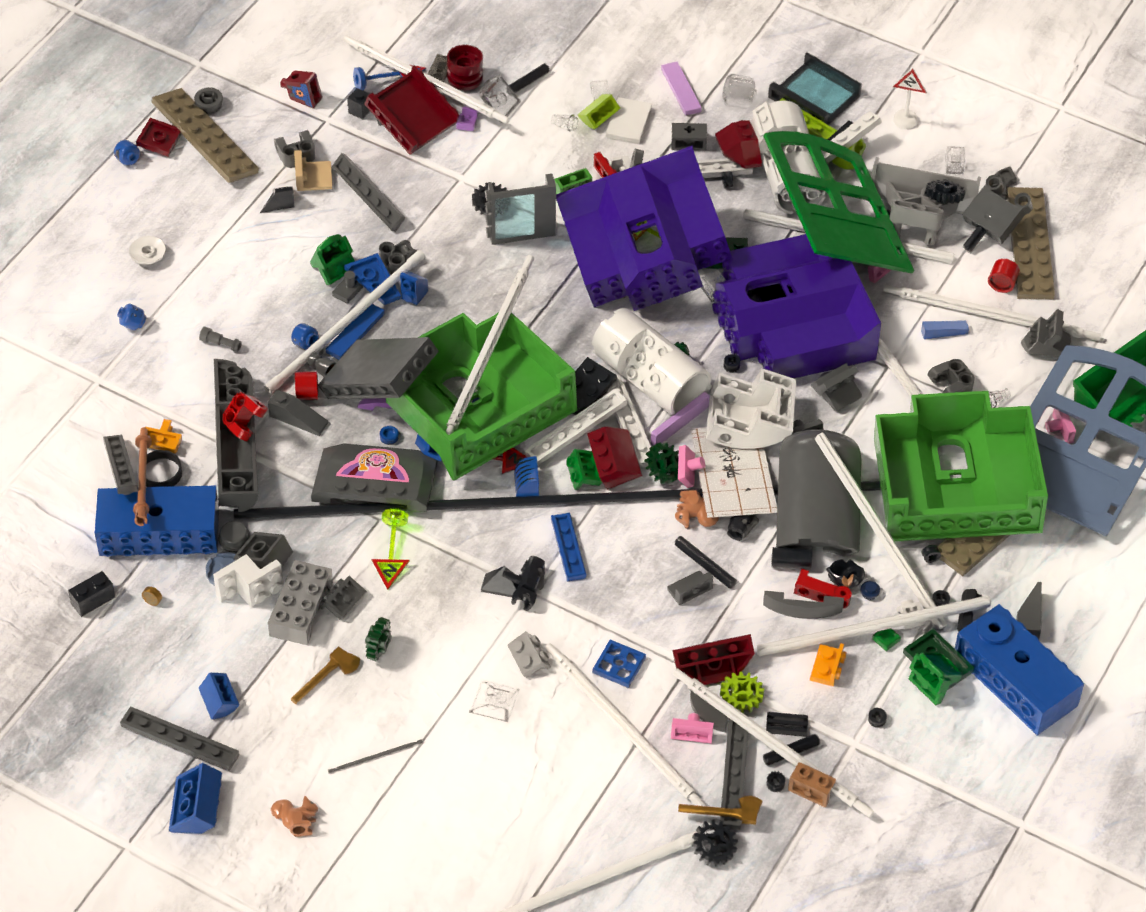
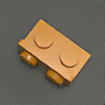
[810,643,847,686]

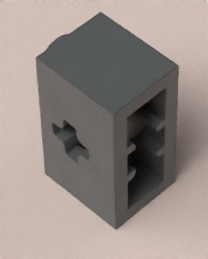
[671,123,707,151]

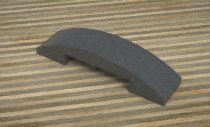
[763,590,844,619]

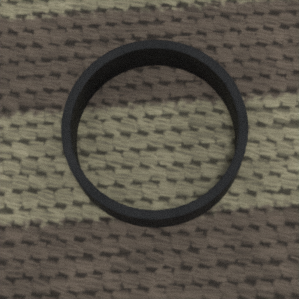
[146,450,182,487]

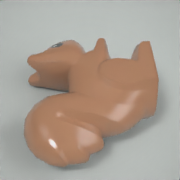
[675,490,719,529]
[270,796,318,837]

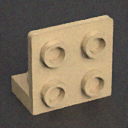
[294,150,332,191]

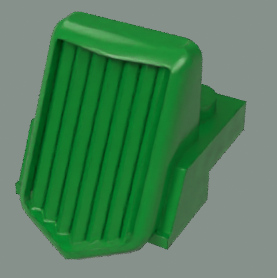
[310,234,355,285]
[908,653,962,706]

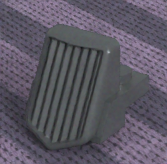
[1021,309,1071,358]
[811,364,862,411]

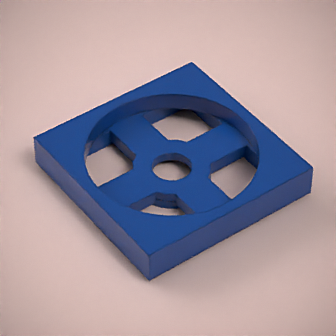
[592,639,646,688]

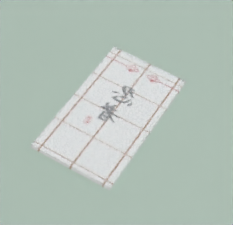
[691,427,778,518]

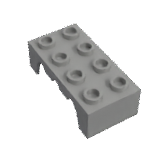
[268,560,333,645]

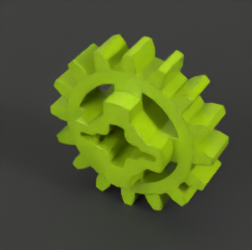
[720,671,764,714]

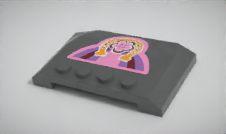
[311,443,437,512]

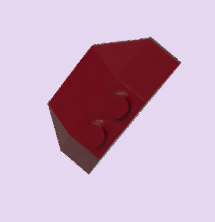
[715,120,762,169]
[672,634,755,685]

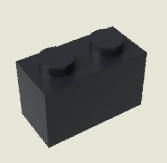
[68,571,115,617]

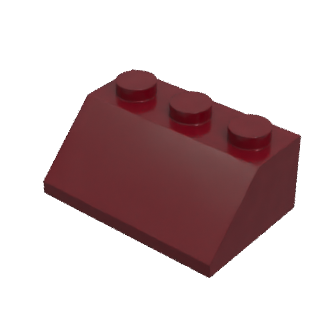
[587,426,643,490]

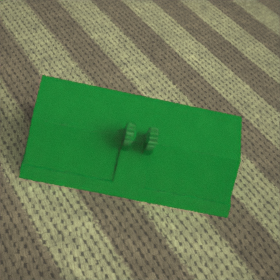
[1073,330,1146,427]

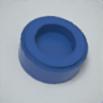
[380,426,399,445]

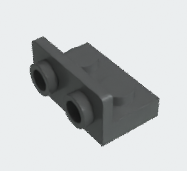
[319,575,366,620]

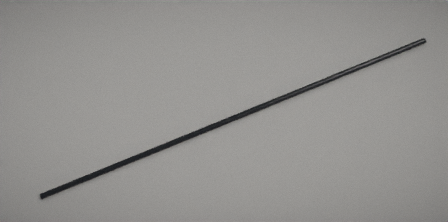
[234,481,881,519]

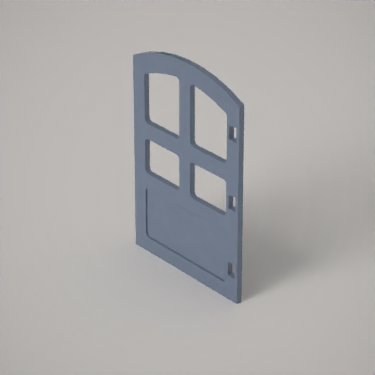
[1030,345,1146,537]

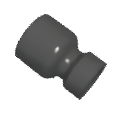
[307,352,339,377]

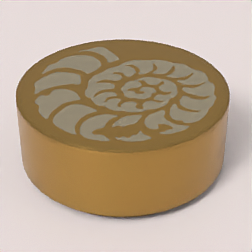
[142,586,162,606]

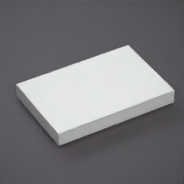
[606,97,652,144]

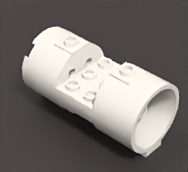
[751,101,826,214]
[592,308,712,416]

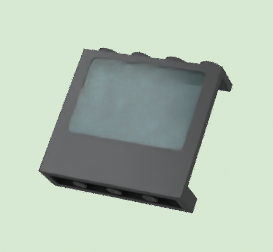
[485,173,556,245]

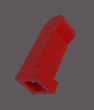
[793,569,852,609]

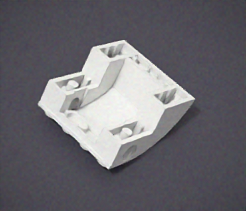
[705,368,796,449]

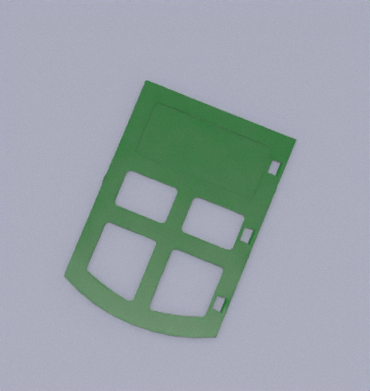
[763,131,915,274]

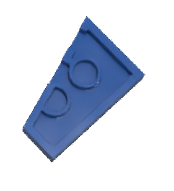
[344,253,401,305]

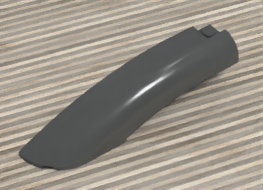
[214,359,258,512]

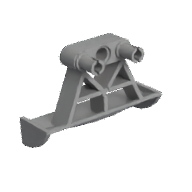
[871,157,981,245]

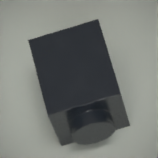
[347,88,370,120]

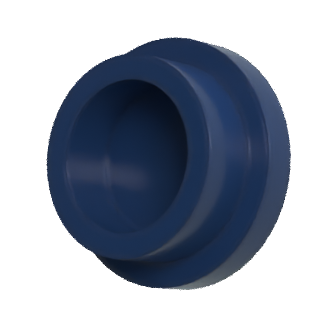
[860,581,880,600]

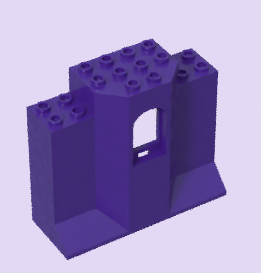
[556,146,732,311]
[712,234,882,379]

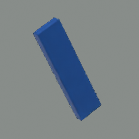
[326,304,385,360]
[551,512,586,582]

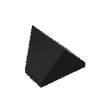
[260,186,295,213]

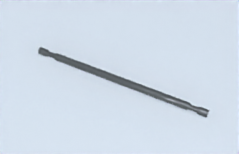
[328,739,423,773]

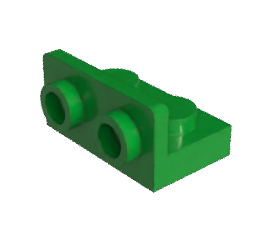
[566,449,602,490]

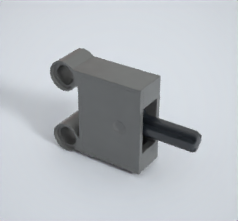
[962,175,1033,252]

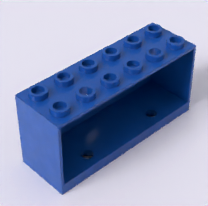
[94,485,219,557]

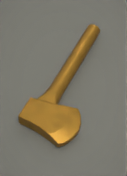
[291,646,360,704]
[678,796,763,825]

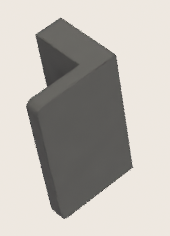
[667,571,714,605]

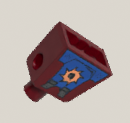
[280,70,323,109]

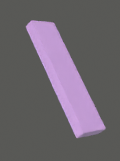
[661,62,702,116]
[651,392,710,446]

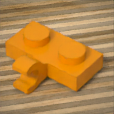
[145,419,182,454]

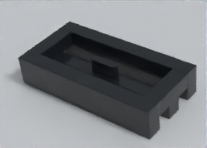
[766,712,808,737]

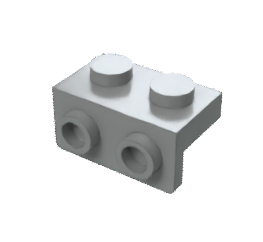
[507,631,551,678]

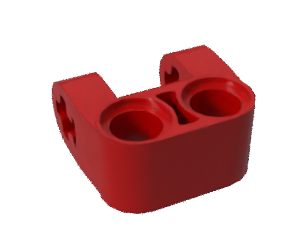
[223,392,268,442]

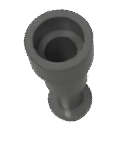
[199,326,242,352]

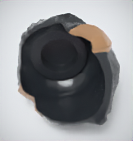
[826,559,865,588]

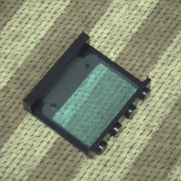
[768,52,862,125]

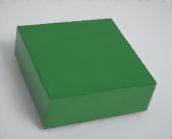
[872,628,901,651]

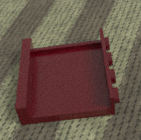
[364,65,460,155]

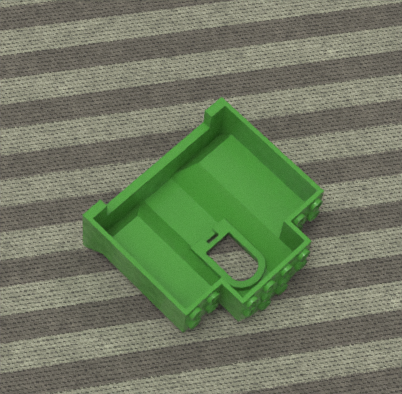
[386,312,577,481]
[874,391,1048,541]

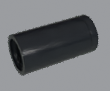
[771,547,812,569]

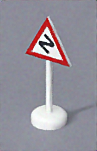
[892,68,927,130]

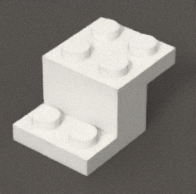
[213,554,283,608]

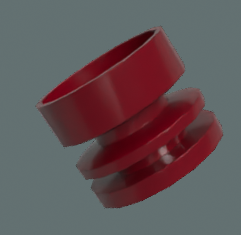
[447,44,483,91]

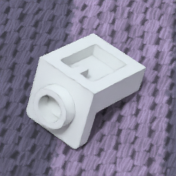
[611,155,631,172]
[896,600,926,630]

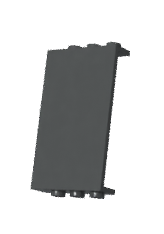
[318,337,439,399]

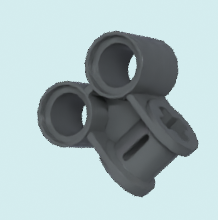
[379,240,417,275]

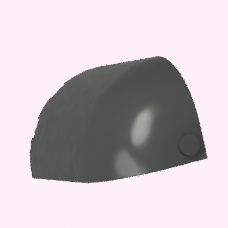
[776,429,861,557]

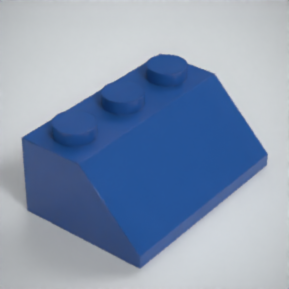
[169,763,222,834]

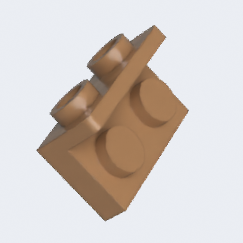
[788,762,836,808]

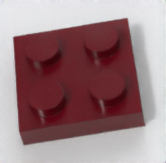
[136,118,182,157]

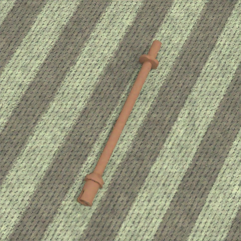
[133,427,152,526]

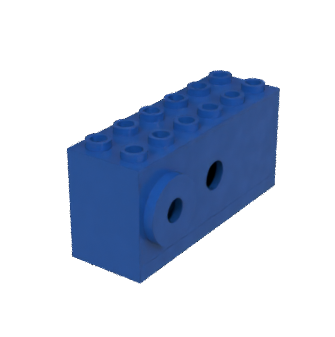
[955,604,1084,736]

